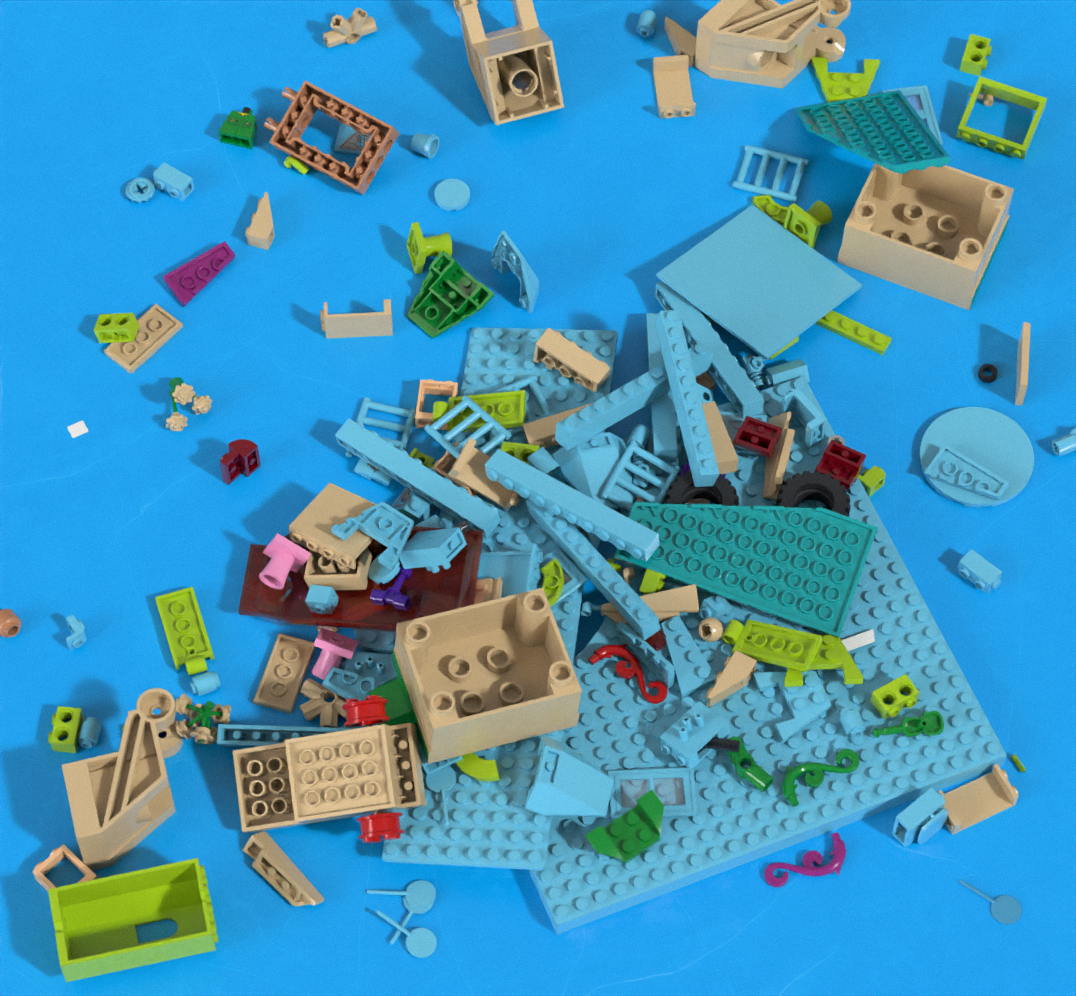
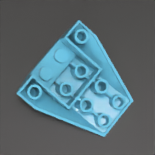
[491,231,539,313]
[552,432,633,509]
[525,735,614,817]

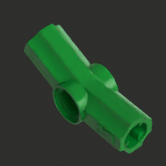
[727,736,774,792]

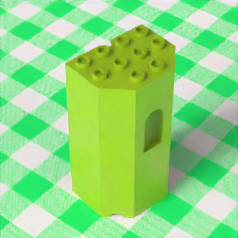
[48,858,219,982]

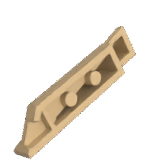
[763,412,795,501]
[601,584,699,626]
[242,831,325,906]

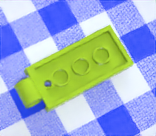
[432,390,526,433]
[155,587,214,676]
[721,619,823,672]

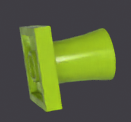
[783,201,832,249]
[406,222,452,274]

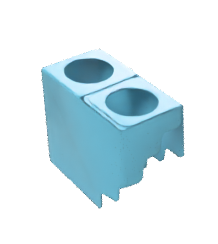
[527,447,566,481]

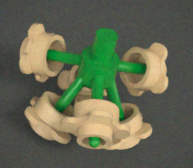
[175,693,231,744]

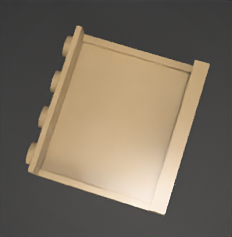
[289,483,377,570]

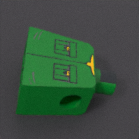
[219,107,257,149]

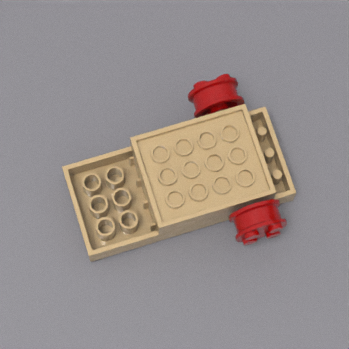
[233,695,426,843]

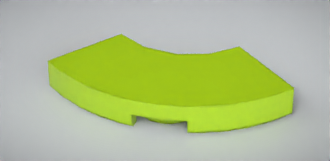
[752,195,789,225]
[540,558,564,608]
[456,752,500,782]

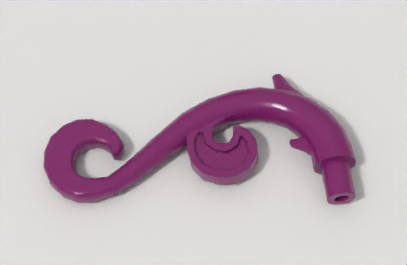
[764,832,846,888]

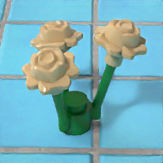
[166,377,213,431]

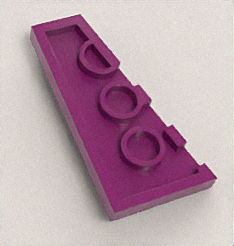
[163,241,235,307]

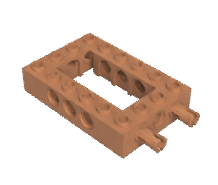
[264,81,399,195]

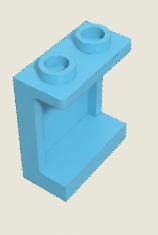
[781,388,827,449]

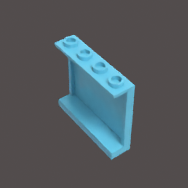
[458,544,543,608]

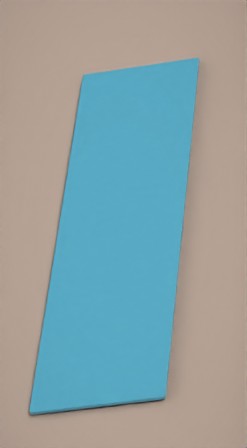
[382,328,618,870]

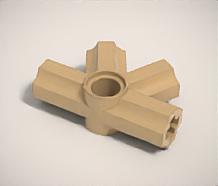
[323,8,377,48]
[299,678,347,728]

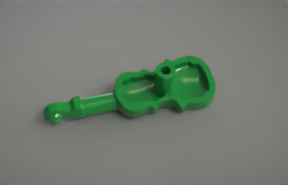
[872,711,944,738]

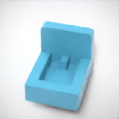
[697,595,732,620]
[66,614,87,650]

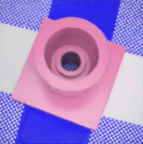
[259,533,311,589]
[311,628,359,680]

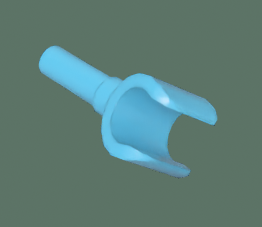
[581,602,601,617]

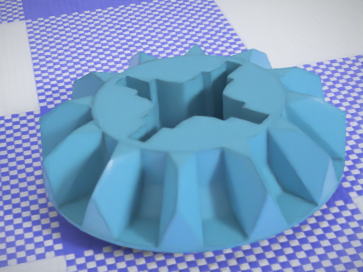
[126,178,155,204]

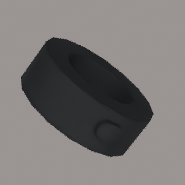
[978,364,997,383]

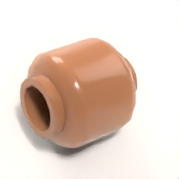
[0,609,22,638]

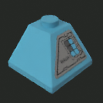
[334,115,375,156]
[391,487,437,527]

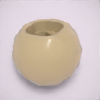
[698,617,723,642]

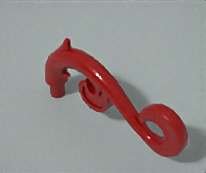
[588,644,668,704]

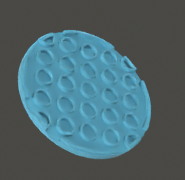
[919,407,1034,508]

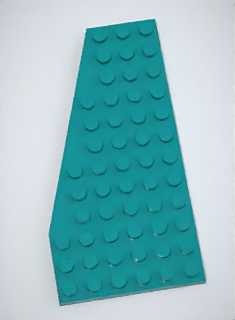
[796,90,950,174]
[614,502,878,638]

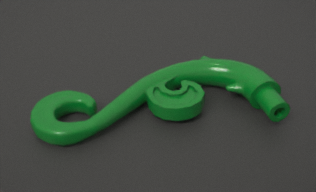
[782,749,860,807]

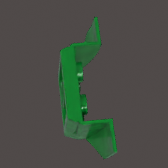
[585,790,664,864]

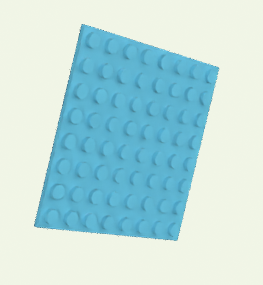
[656,205,862,360]

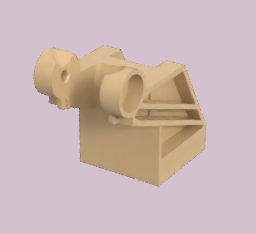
[453,0,564,125]
[694,0,851,88]
[62,688,183,871]

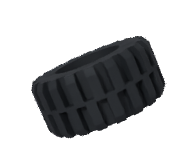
[665,471,739,506]
[776,471,851,517]

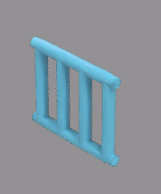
[732,145,809,202]
[487,375,555,440]
[424,395,512,459]
[345,398,416,457]
[600,441,681,512]

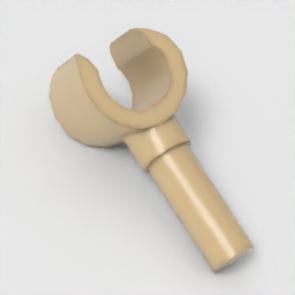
[969,93,993,106]
[622,567,635,586]

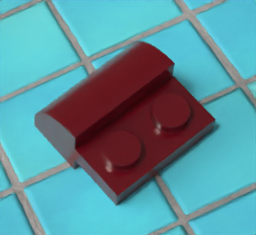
[733,416,782,459]
[220,439,261,485]
[815,440,867,490]

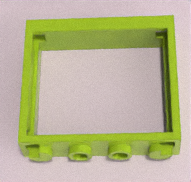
[957,76,1047,160]

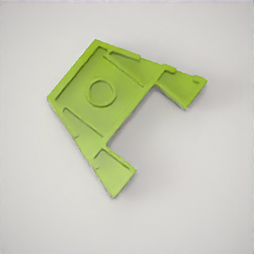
[811,57,880,102]
[784,635,863,687]

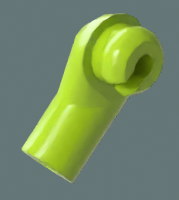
[284,156,310,175]

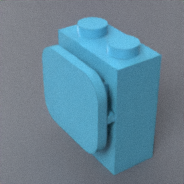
[892,788,949,847]

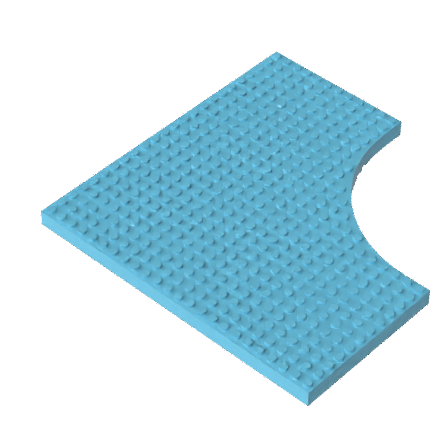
[529,376,1007,935]

